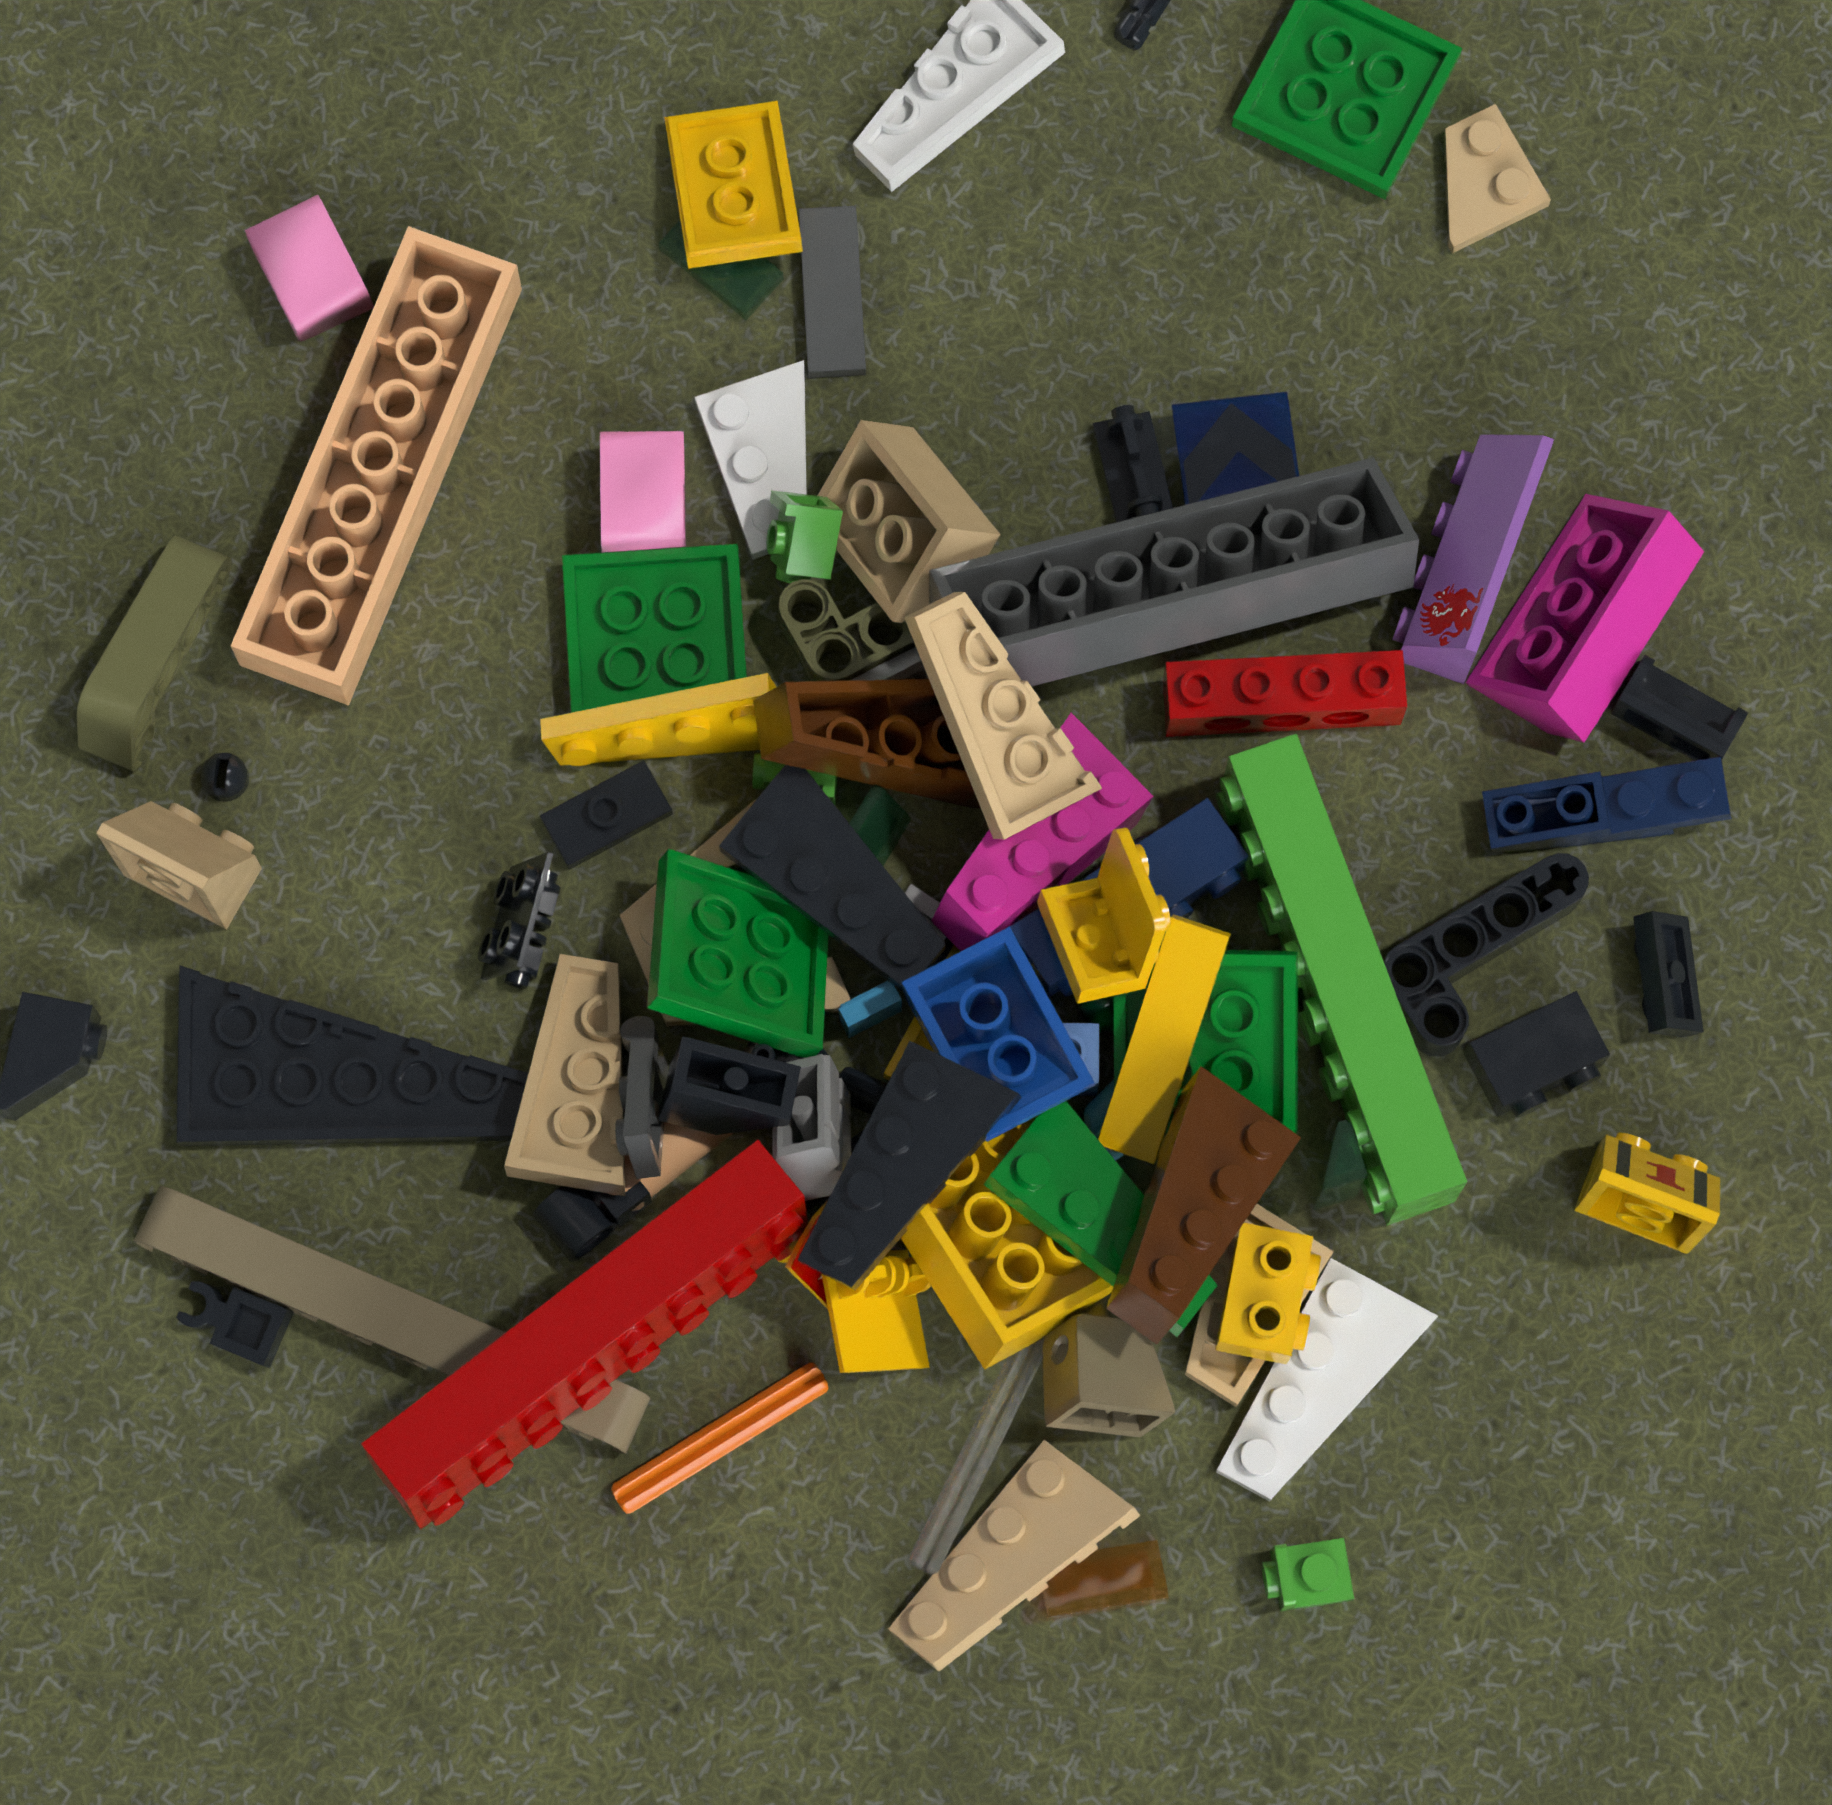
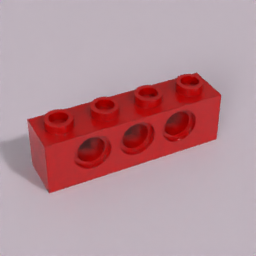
[1162,650,1407,737]

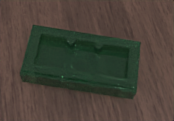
[659,221,784,320]

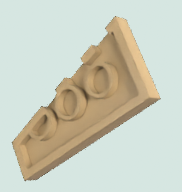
[904,592,1102,840]
[504,954,625,1196]
[888,1440,1140,1671]

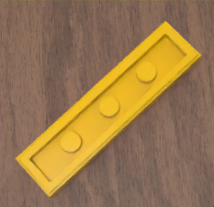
[1098,914,1231,1164]

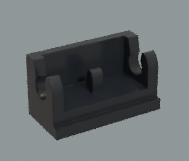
[1611,655,1749,761]

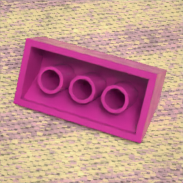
[1466,494,1704,743]

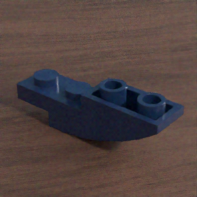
[1482,757,1732,851]

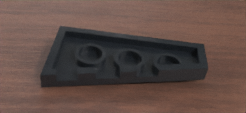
[719,765,946,993]
[798,1041,1022,1291]

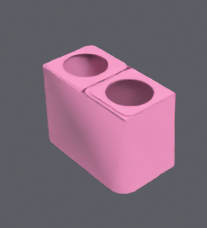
[245,195,374,342]
[600,431,686,553]

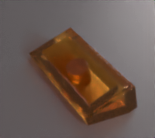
[1042,1540,1169,1621]

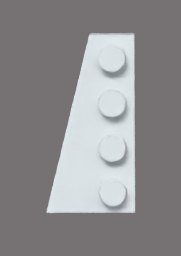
[853,0,1065,192]
[1216,1258,1438,1502]

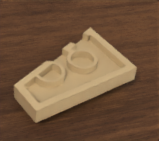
[1185,1204,1333,1407]

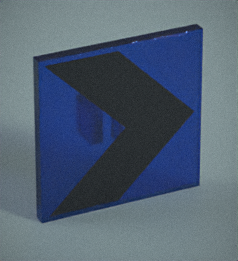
[1171,392,1299,505]

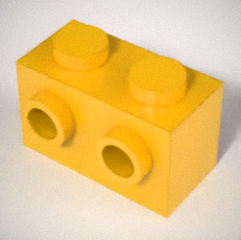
[1215,1223,1321,1365]

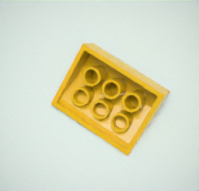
[901,1116,1113,1370]

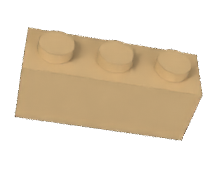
[818,420,1001,623]

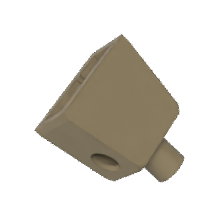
[1042,1296,1175,1437]

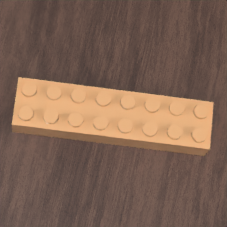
[231,226,522,705]

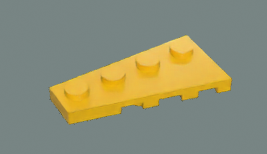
[540,673,776,766]

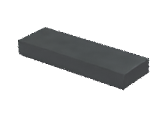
[799,205,866,378]

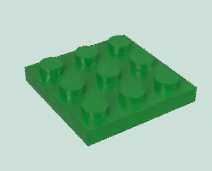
[1231,0,1463,200]
[562,544,747,713]
[647,848,828,1058]
[1114,949,1298,1133]

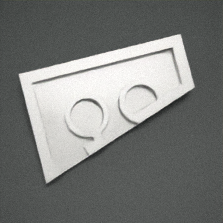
[695,360,807,560]

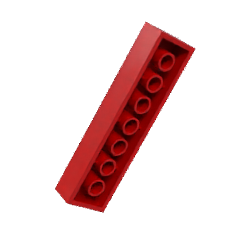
[361,1140,808,1530]

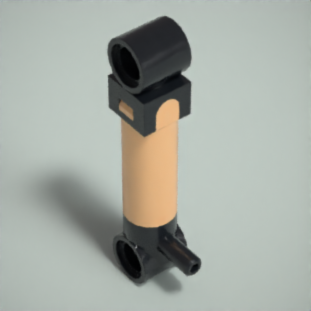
[533,1041,829,1262]

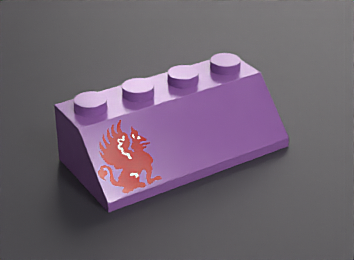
[1392,435,1554,684]

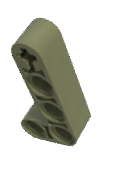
[77,536,232,771]
[779,548,1002,681]

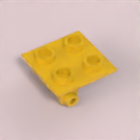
[822,1249,931,1373]

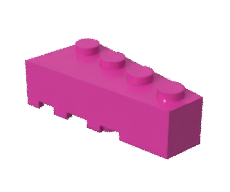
[931,713,1154,951]

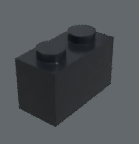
[1464,991,1610,1118]

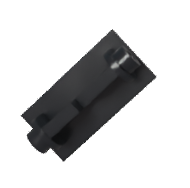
[1093,405,1173,522]

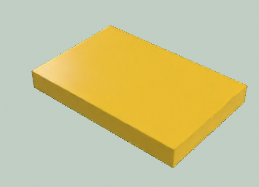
[664,101,803,269]

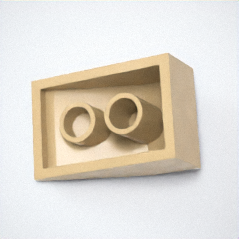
[96,801,262,930]

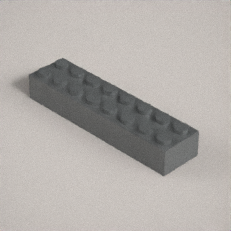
[929,457,1419,686]

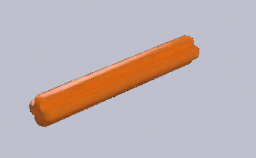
[611,1362,828,1514]

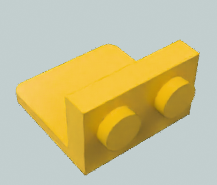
[1037,827,1170,1004]

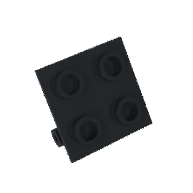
[478,852,561,989]

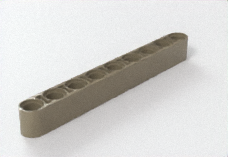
[133,1186,651,1454]

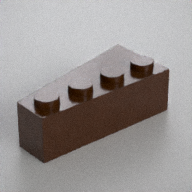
[753,679,981,809]
[1106,1066,1301,1345]

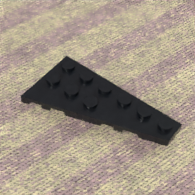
[177,965,529,1146]

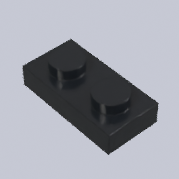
[1633,911,1704,1037]

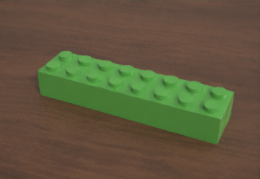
[1216,733,1467,1226]

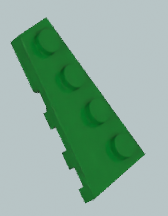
[983,1101,1217,1337]

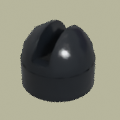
[200,752,249,802]

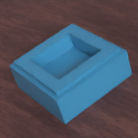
[838,981,902,1038]

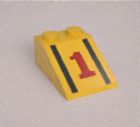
[1574,1132,1720,1254]

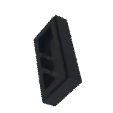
[540,760,673,870]

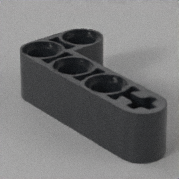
[1384,853,1589,1057]

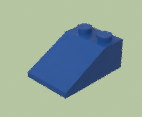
[902,926,1095,1142]

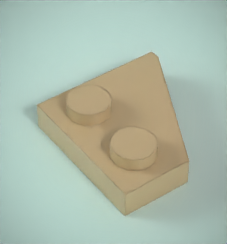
[1443,104,1551,253]

